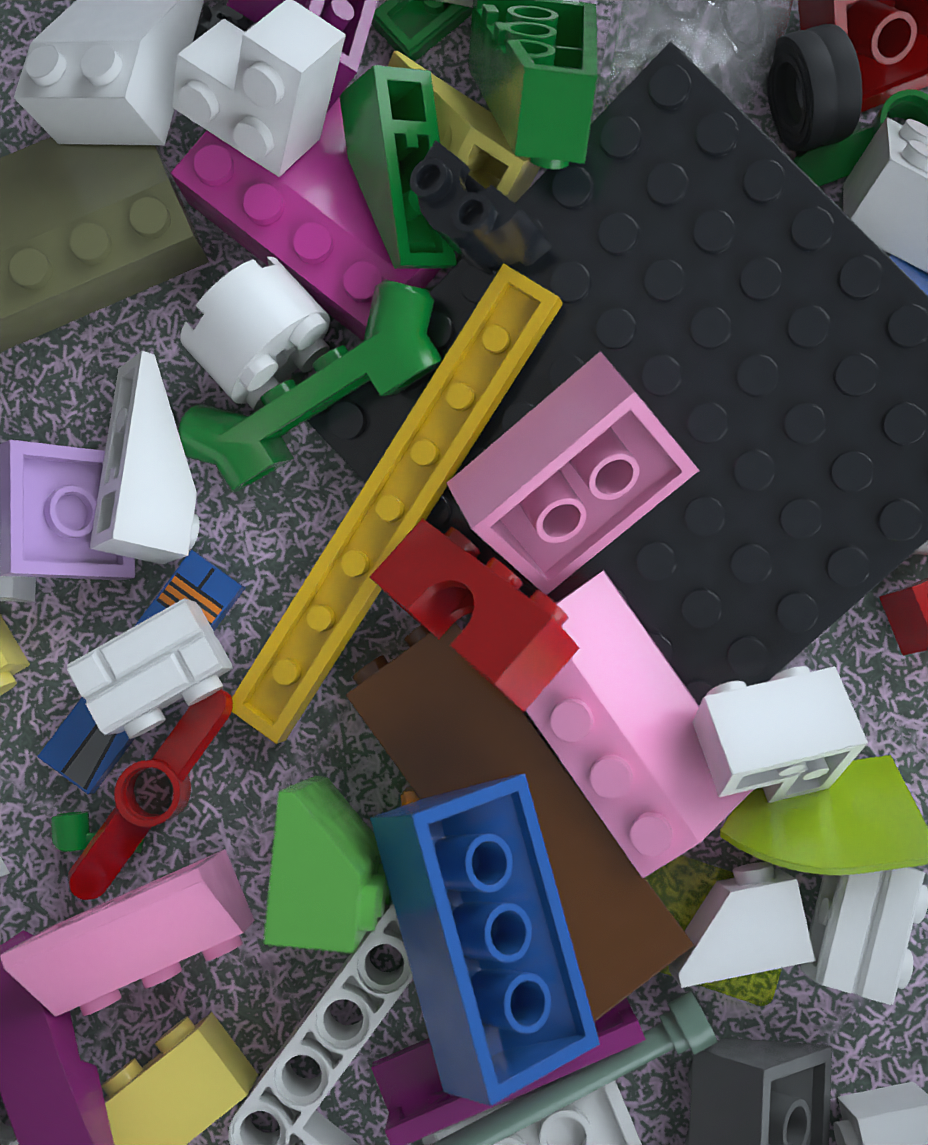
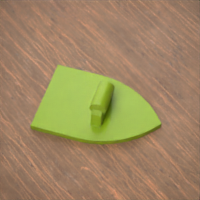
[720,755,928,875]

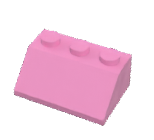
[446,351,700,595]
[0,849,255,1017]

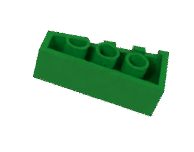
[468,0,598,169]

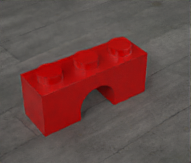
[369,518,580,712]

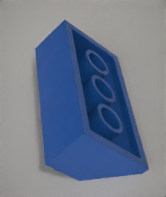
[370,773,600,1106]

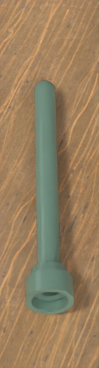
[431,991,718,1145]

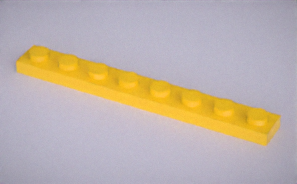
[232,263,563,744]

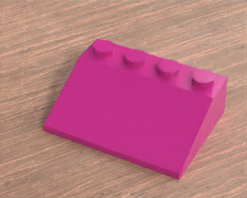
[170,97,441,341]

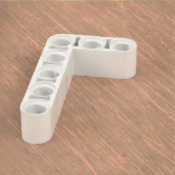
[228,899,413,1145]

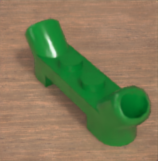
[178,280,443,493]

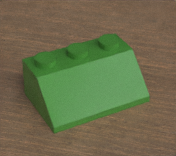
[264,776,391,953]

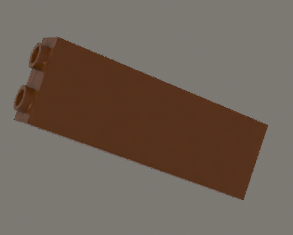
[346,622,694,1022]

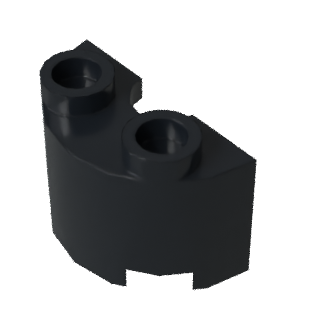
[410,140,553,273]

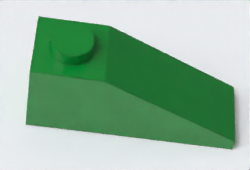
[339,65,456,269]

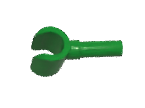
[51,811,145,854]

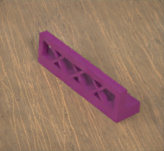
[371,997,646,1145]

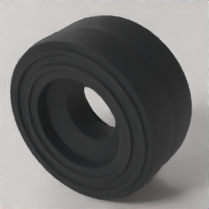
[767,24,862,151]

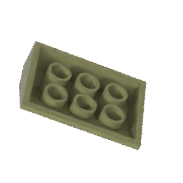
[0,137,209,353]

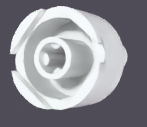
[180,257,330,411]

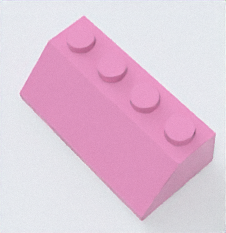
[526,570,754,878]

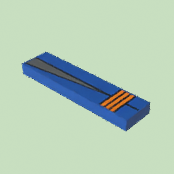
[37,549,246,795]

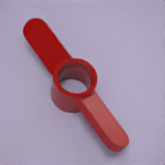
[68,689,233,900]

